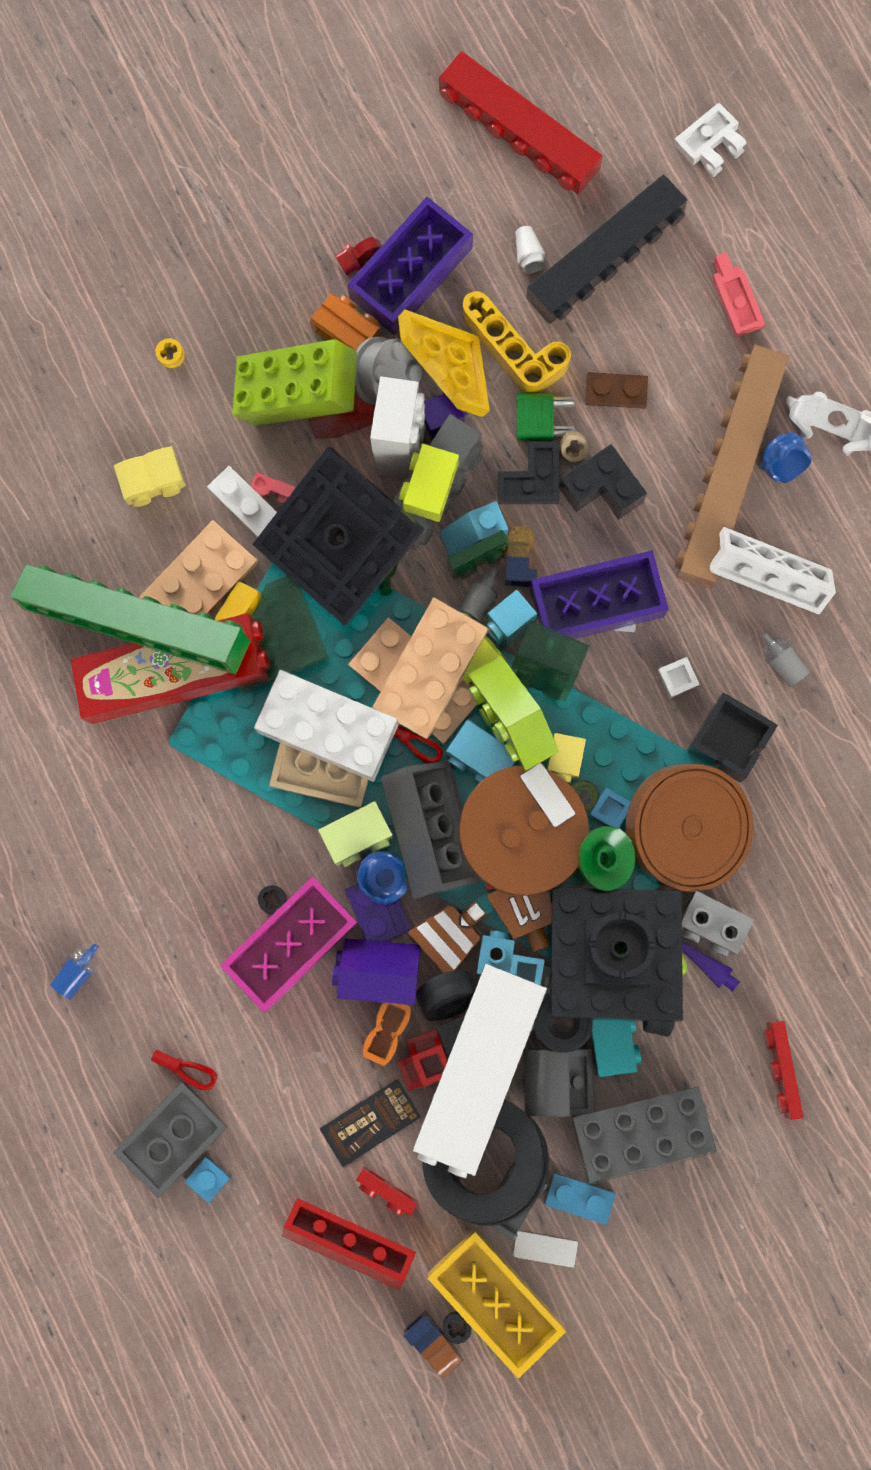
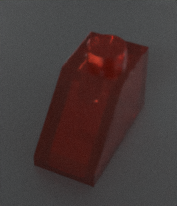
[307,393,375,439]

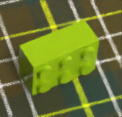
[468,656,559,771]

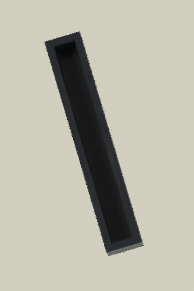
[526,174,688,324]

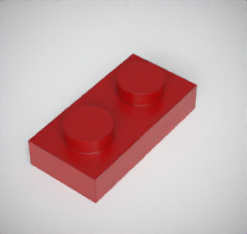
[356,1166,418,1216]

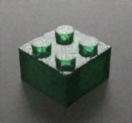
[511,621,590,701]

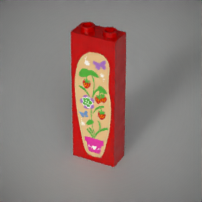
[71,613,270,724]

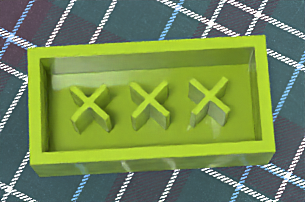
[232,339,357,426]

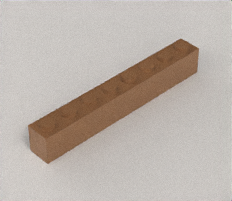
[674,344,790,589]

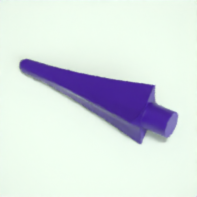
[682,941,740,992]

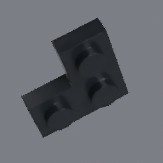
[498,442,559,504]

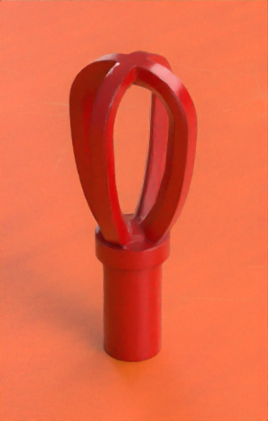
[394,725,443,764]
[151,1050,217,1090]

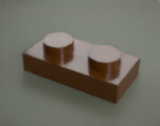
[585,372,648,409]

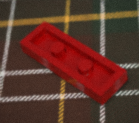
[764,1020,804,1120]

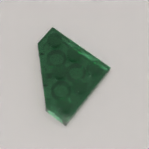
[239,576,330,695]

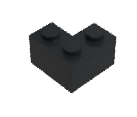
[559,444,647,520]

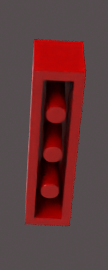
[282,1198,416,1291]

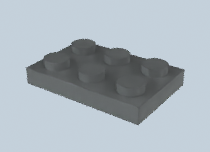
[113,1081,228,1198]

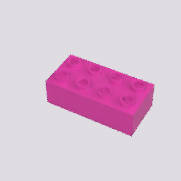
[220,876,359,1013]

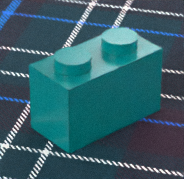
[590,1020,641,1077]

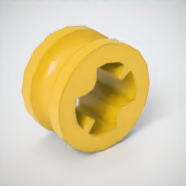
[155,338,185,368]

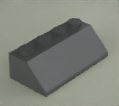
[381,761,482,899]

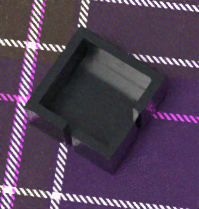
[687,692,778,783]

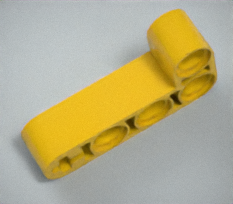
[463,291,571,393]

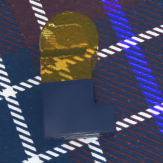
[505,525,537,587]

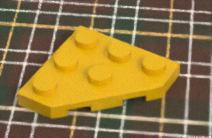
[398,310,490,417]

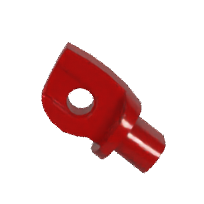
[335,237,382,276]

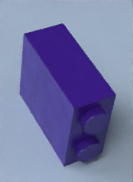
[332,938,421,1005]

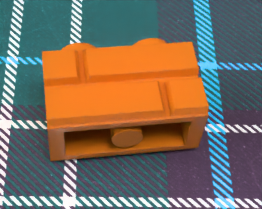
[310,293,381,350]

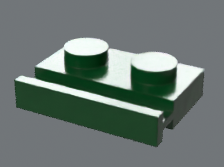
[447,530,508,580]

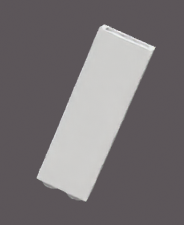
[413,964,547,1178]

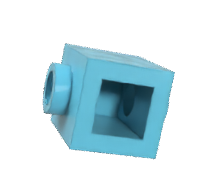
[477,930,515,974]

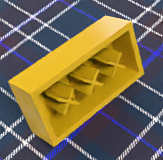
[427,1227,566,1379]

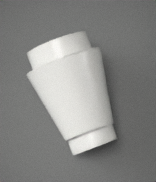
[515,226,547,274]

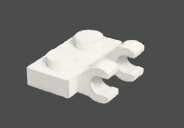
[673,103,747,177]

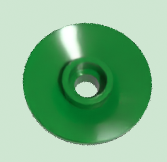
[579,826,635,891]

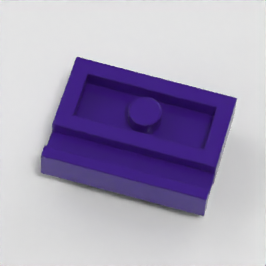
[345,884,411,942]

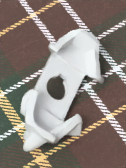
[786,392,871,456]

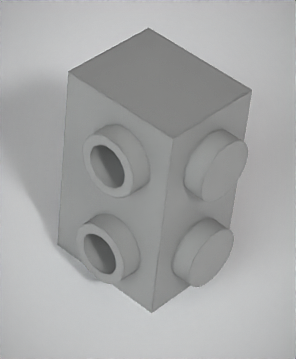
[682,891,754,957]

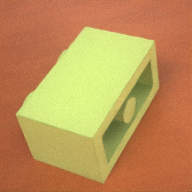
[318,801,393,868]

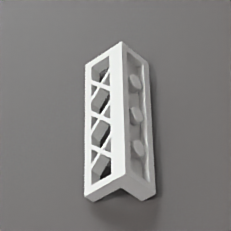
[710,527,836,614]

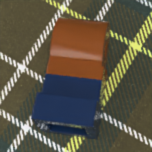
[403,1310,464,1379]

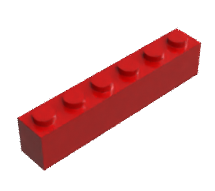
[439,51,603,195]

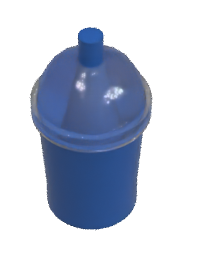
[50,943,99,1000]

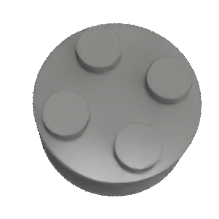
[355,337,422,405]

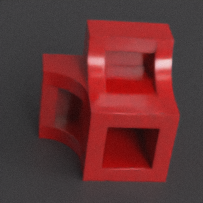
[397,1029,448,1092]

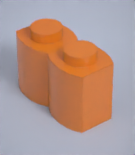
[363,1003,412,1066]

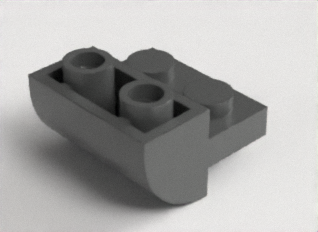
[524,1049,594,1117]

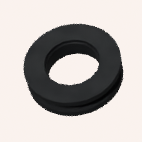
[422,1100,549,1226]

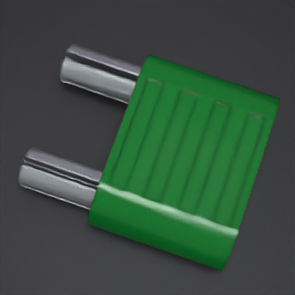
[516,393,575,441]

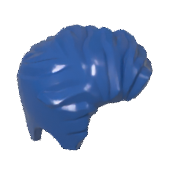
[760,432,812,483]
[357,851,407,905]

